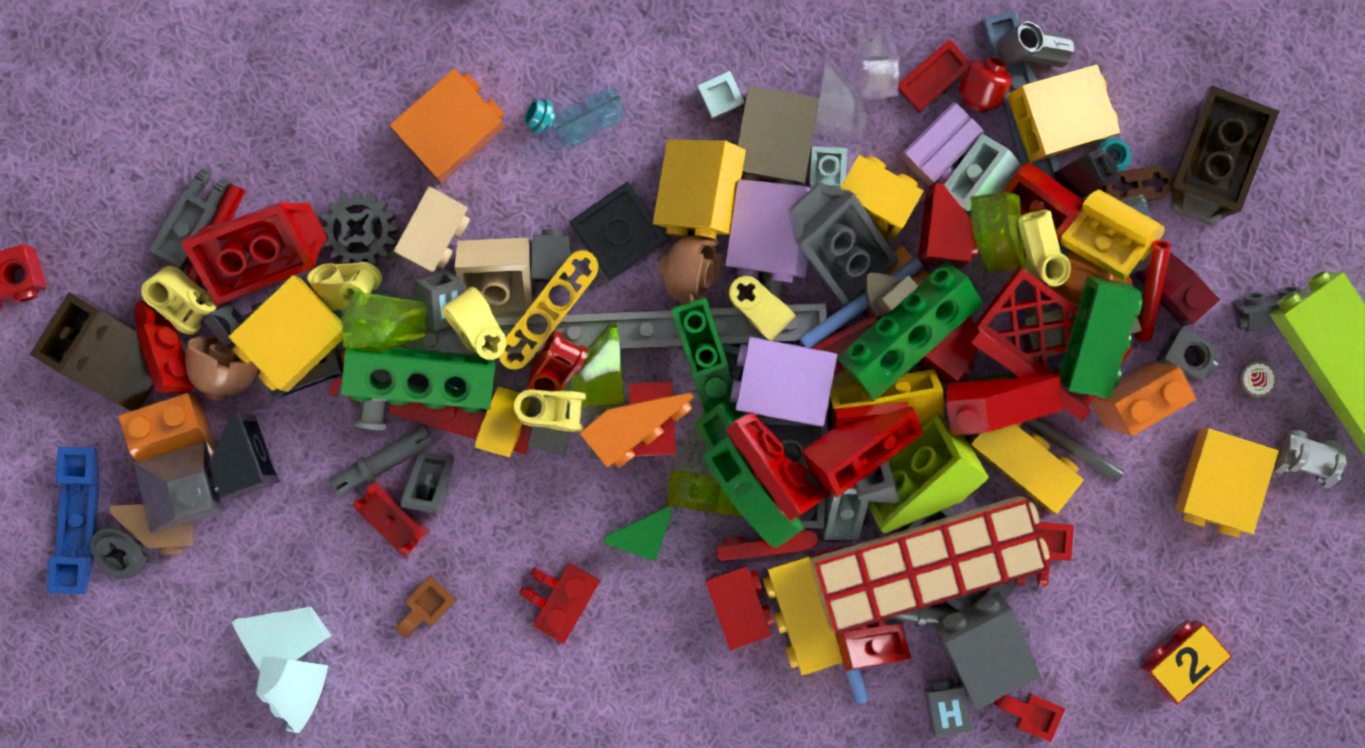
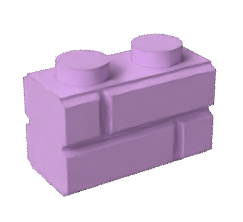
[899,102,985,187]

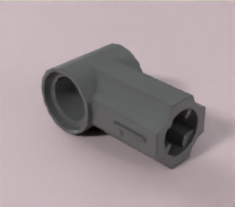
[996,21,1074,68]

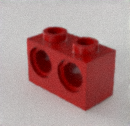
[0,244,47,310]

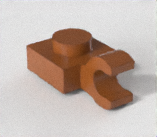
[395,575,457,638]

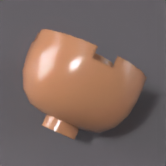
[659,235,723,305]
[185,336,259,401]

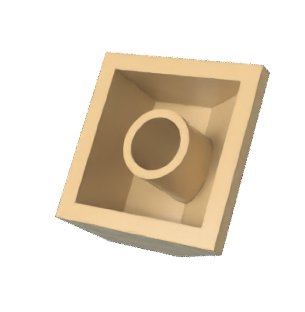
[393,186,470,273]
[455,237,535,318]

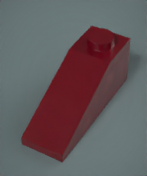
[1131,252,1220,327]

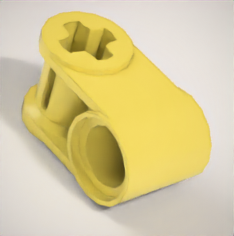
[307,262,383,311]
[141,266,217,335]
[729,276,796,341]
[442,287,506,360]
[514,389,586,432]

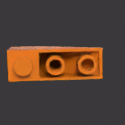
[579,393,694,469]

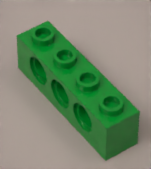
[837,261,984,401]
[341,342,495,413]

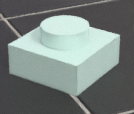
[698,71,745,121]

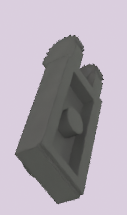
[149,168,230,271]

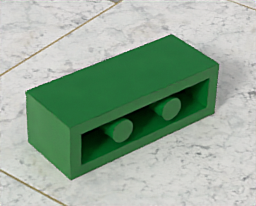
[1059,275,1142,399]

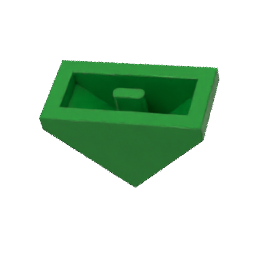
[603,505,673,561]

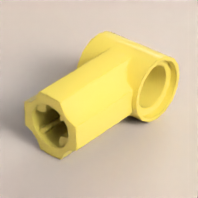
[1017,210,1071,286]

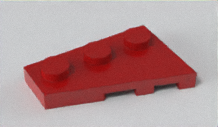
[726,412,831,522]

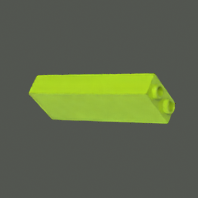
[1269,270,1365,457]

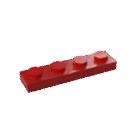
[388,383,533,455]

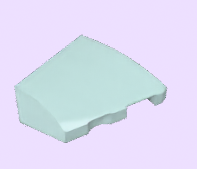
[232,607,331,671]
[256,656,328,733]

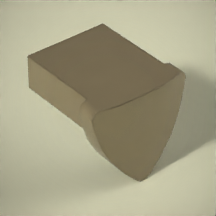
[864,273,918,318]

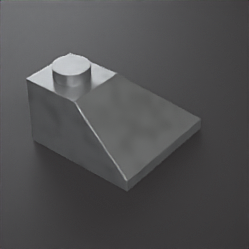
[134,442,224,534]

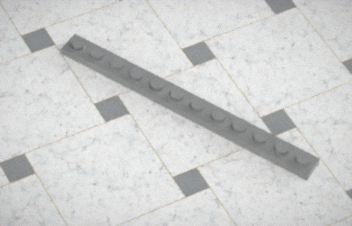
[393,303,828,355]

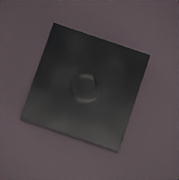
[569,181,669,282]

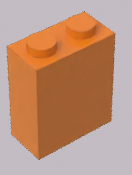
[390,68,505,183]
[1091,362,1197,436]

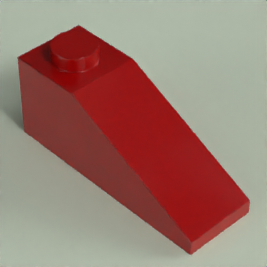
[947,374,1063,435]
[802,406,923,498]

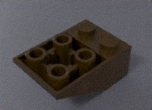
[29,292,154,411]

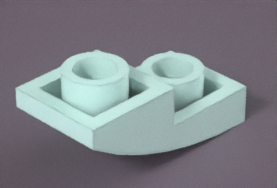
[809,146,848,189]

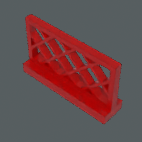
[962,266,1133,422]

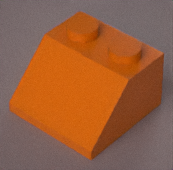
[118,393,216,462]

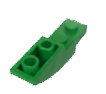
[671,297,744,420]
[694,403,804,548]

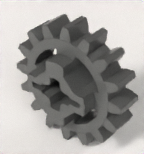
[321,190,400,267]

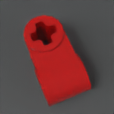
[528,330,588,392]

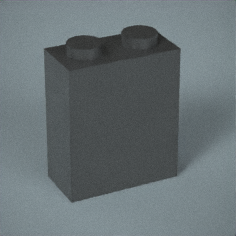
[933,592,1041,710]

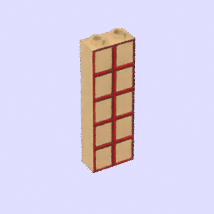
[809,496,1049,634]

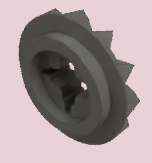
[91,525,148,578]

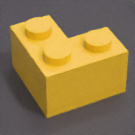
[840,154,923,242]

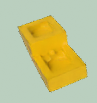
[475,386,532,458]

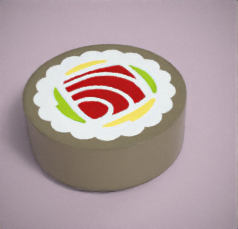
[1238,361,1277,398]

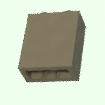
[738,86,820,186]

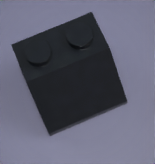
[208,413,280,498]

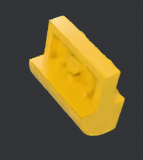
[1060,190,1165,281]

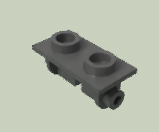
[1232,286,1302,332]

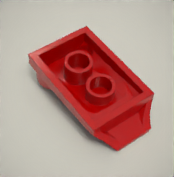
[181,201,327,306]

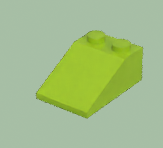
[868,413,989,533]

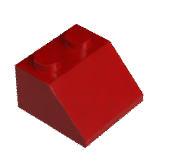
[918,183,980,270]

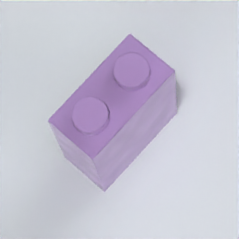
[726,179,811,283]
[730,337,837,427]

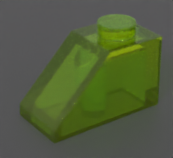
[970,192,1025,273]
[342,292,427,352]
[571,322,625,407]
[666,469,742,516]

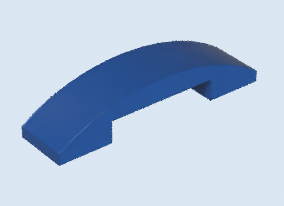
[47,447,99,594]

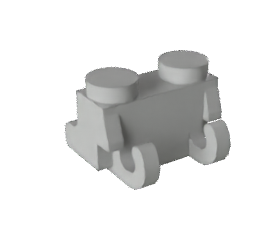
[1274,430,1347,489]

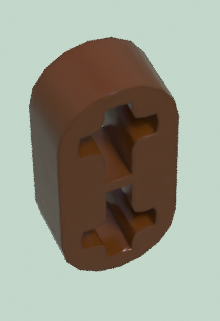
[1103,166,1173,204]

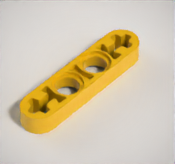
[499,250,599,370]

